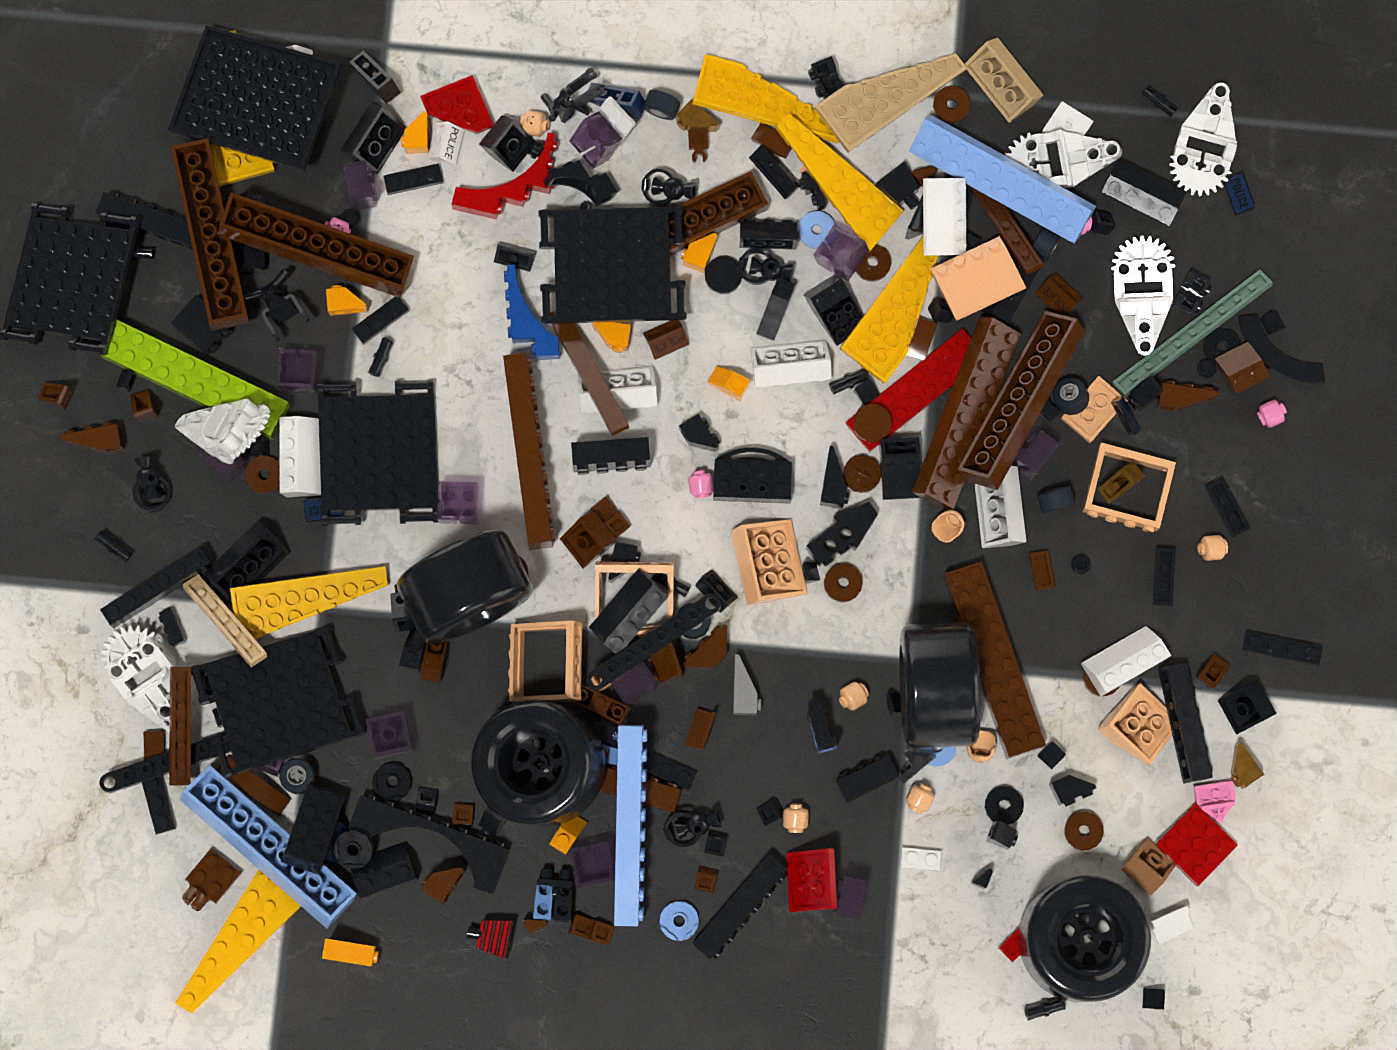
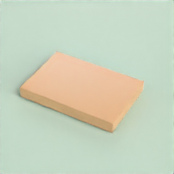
[1061,376,1128,443]

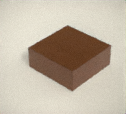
[452,804,474,826]

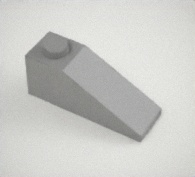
[733,655,761,716]

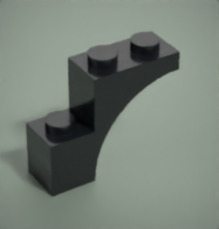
[543,160,618,207]

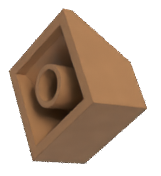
[1121,837,1175,895]

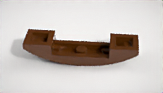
[216,755,291,816]

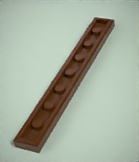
[550,310,629,436]

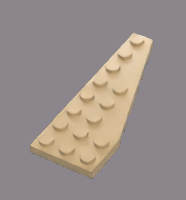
[814,53,967,153]

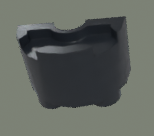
[808,56,843,99]
[1173,270,1212,314]

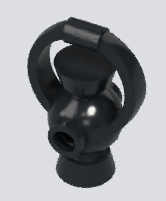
[641,168,697,205]
[737,248,794,285]
[132,455,170,513]
[663,808,722,847]

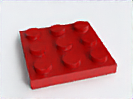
[1155,803,1238,887]
[786,849,837,912]

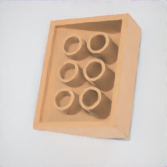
[930,236,1026,321]
[731,519,808,605]

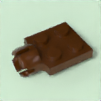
[182,848,241,911]

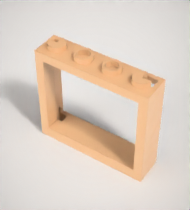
[1082,443,1176,533]
[595,561,674,637]
[508,621,582,703]

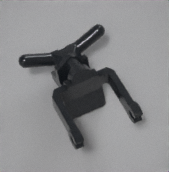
[540,68,604,123]
[243,269,311,342]

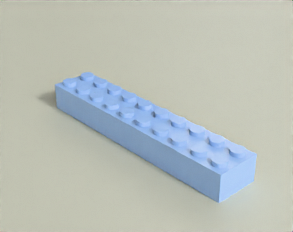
[909,115,1096,243]
[614,724,647,926]
[180,765,357,929]

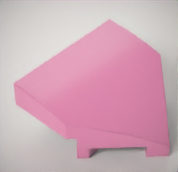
[1193,780,1236,823]

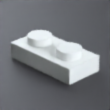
[900,847,941,871]

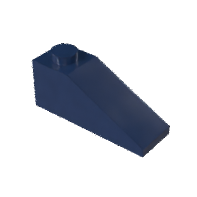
[588,83,645,119]

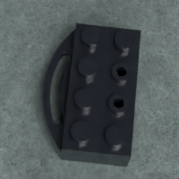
[713,448,792,504]

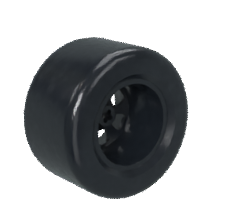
[397,530,533,645]
[899,622,981,748]
[471,700,606,826]
[1019,875,1151,1002]

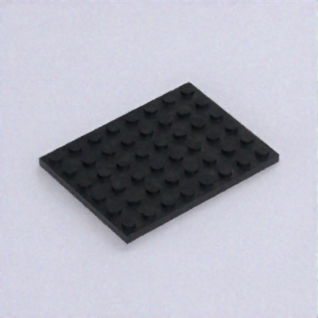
[168,25,343,171]

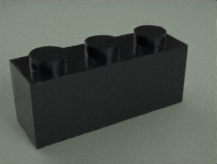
[835,754,899,804]

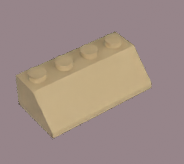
[965,38,1044,123]

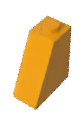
[322,939,379,967]

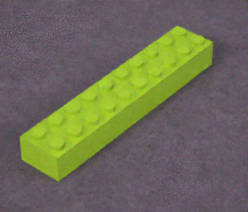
[100,320,291,440]

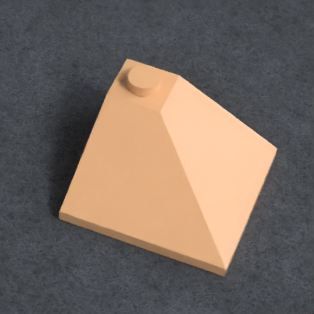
[1098,683,1172,765]

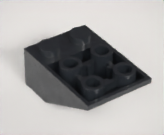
[804,275,863,346]
[879,437,921,500]

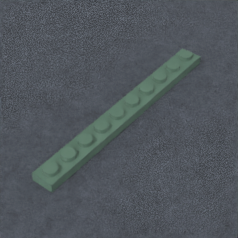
[1112,270,1273,398]

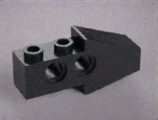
[806,502,878,567]

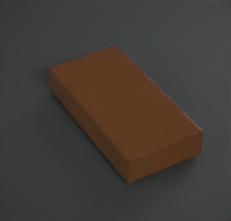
[1028,550,1056,592]
[143,731,165,760]

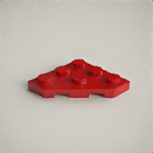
[420,75,494,134]

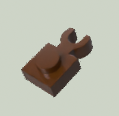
[688,129,708,163]

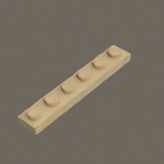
[182,574,267,667]

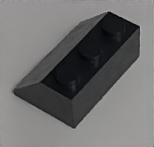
[340,104,407,175]
[739,219,798,250]
[351,843,418,900]

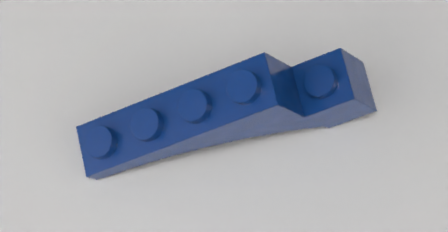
[504,265,560,361]

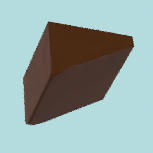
[694,866,718,893]
[523,920,547,934]

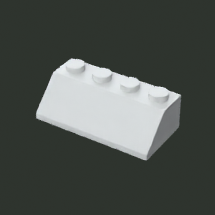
[923,178,966,255]
[750,340,832,388]
[577,366,658,414]
[280,416,321,497]
[975,466,1026,548]
[1081,626,1171,697]

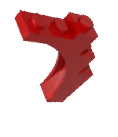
[451,132,558,220]

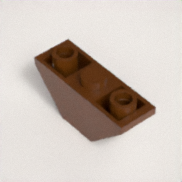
[682,624,727,670]
[571,684,631,725]

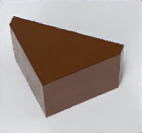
[38,382,73,410]
[130,389,158,423]

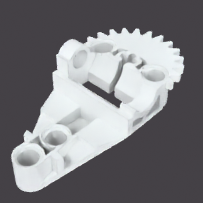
[1169,83,1237,196]
[1005,129,1122,189]
[1112,235,1175,355]
[175,399,270,464]
[101,625,177,733]

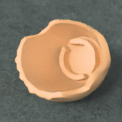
[931,510,965,543]
[966,730,996,763]

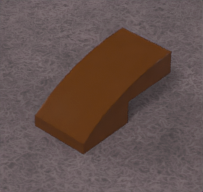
[751,123,792,159]
[907,317,937,360]
[590,496,631,538]
[568,914,614,945]

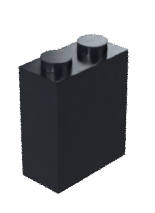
[171,295,233,356]

